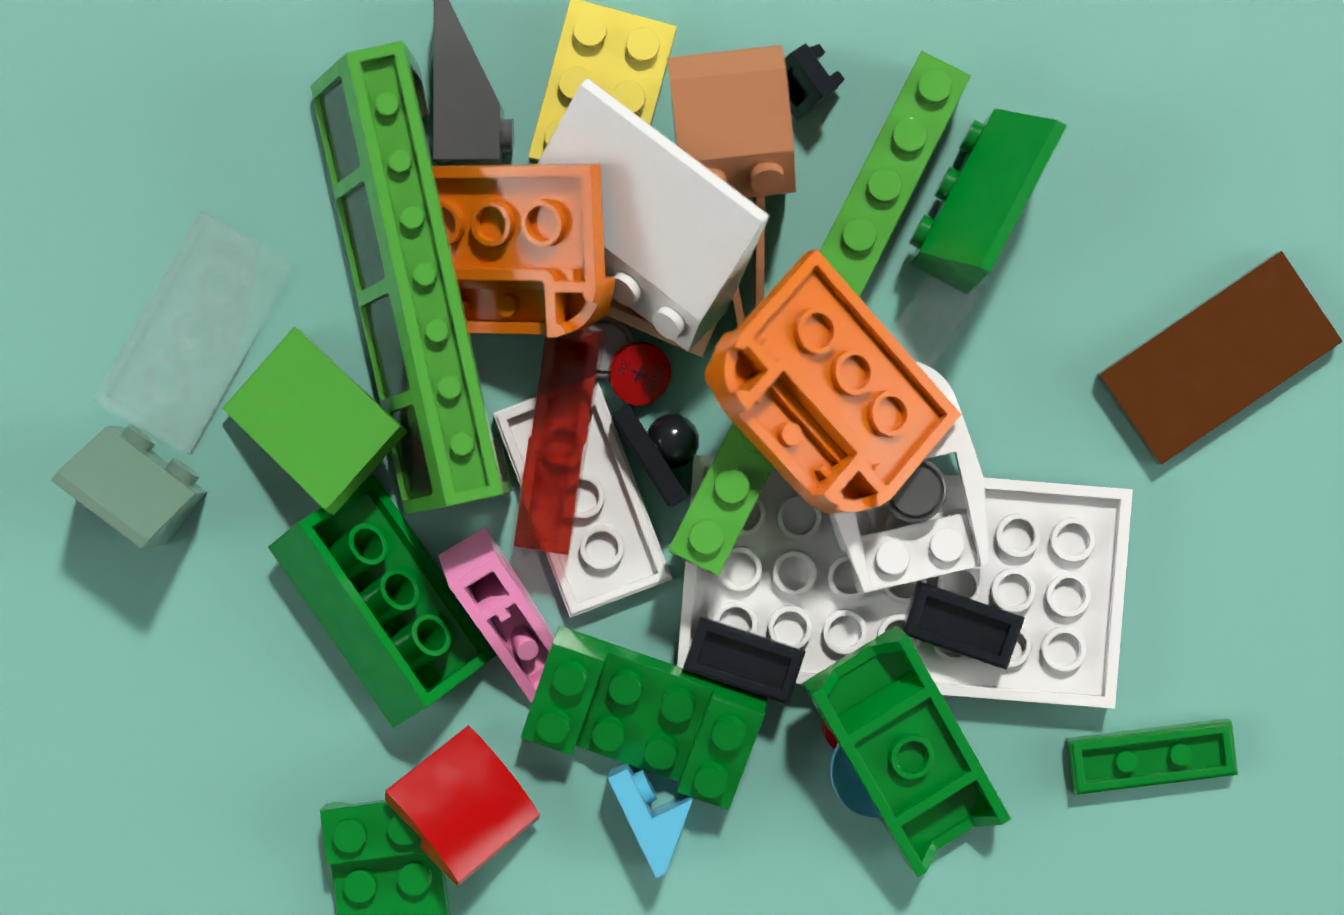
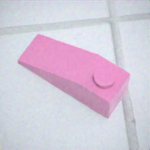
[438,527,555,703]

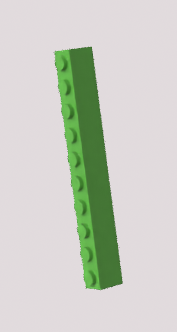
[667,50,971,577]

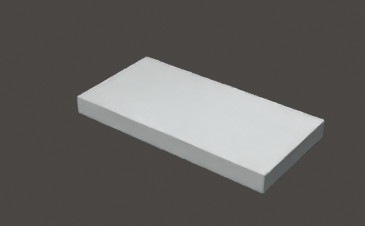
[493,375,672,618]

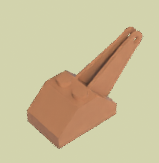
[667,45,796,329]

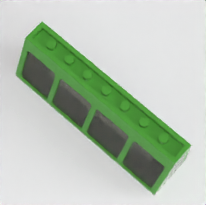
[310,40,513,515]

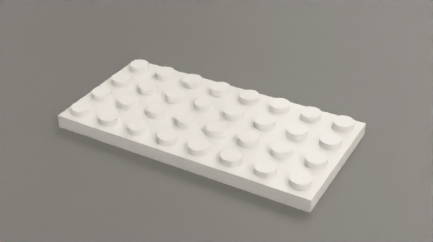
[677,455,1133,709]

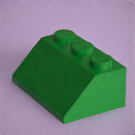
[909,108,1067,295]

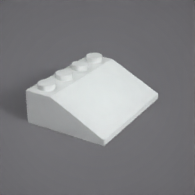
[537,78,769,352]

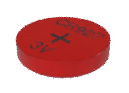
[608,342,671,405]

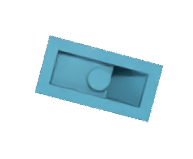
[608,763,692,878]

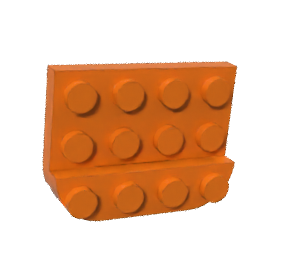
[432,163,615,338]
[705,249,961,514]

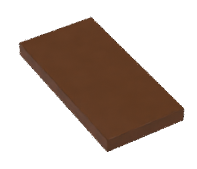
[1096,251,1343,465]

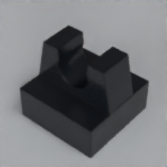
[784,43,845,121]

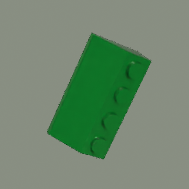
[268,476,497,728]

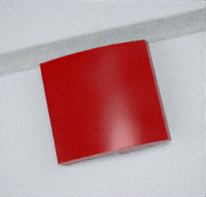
[385,725,540,887]

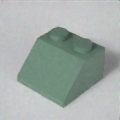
[51,424,207,550]

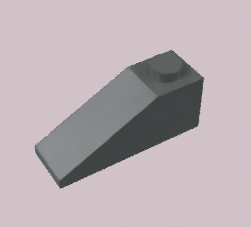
[433,0,514,166]

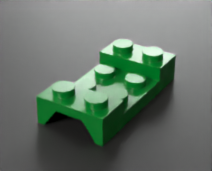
[520,625,767,810]
[802,626,1011,877]
[320,800,451,915]

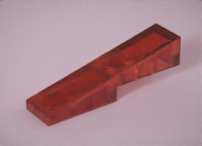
[514,328,606,555]

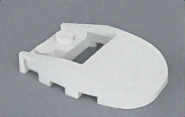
[829,361,990,594]

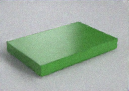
[222,326,408,515]

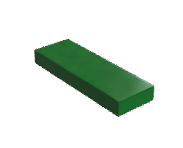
[1066,718,1238,795]

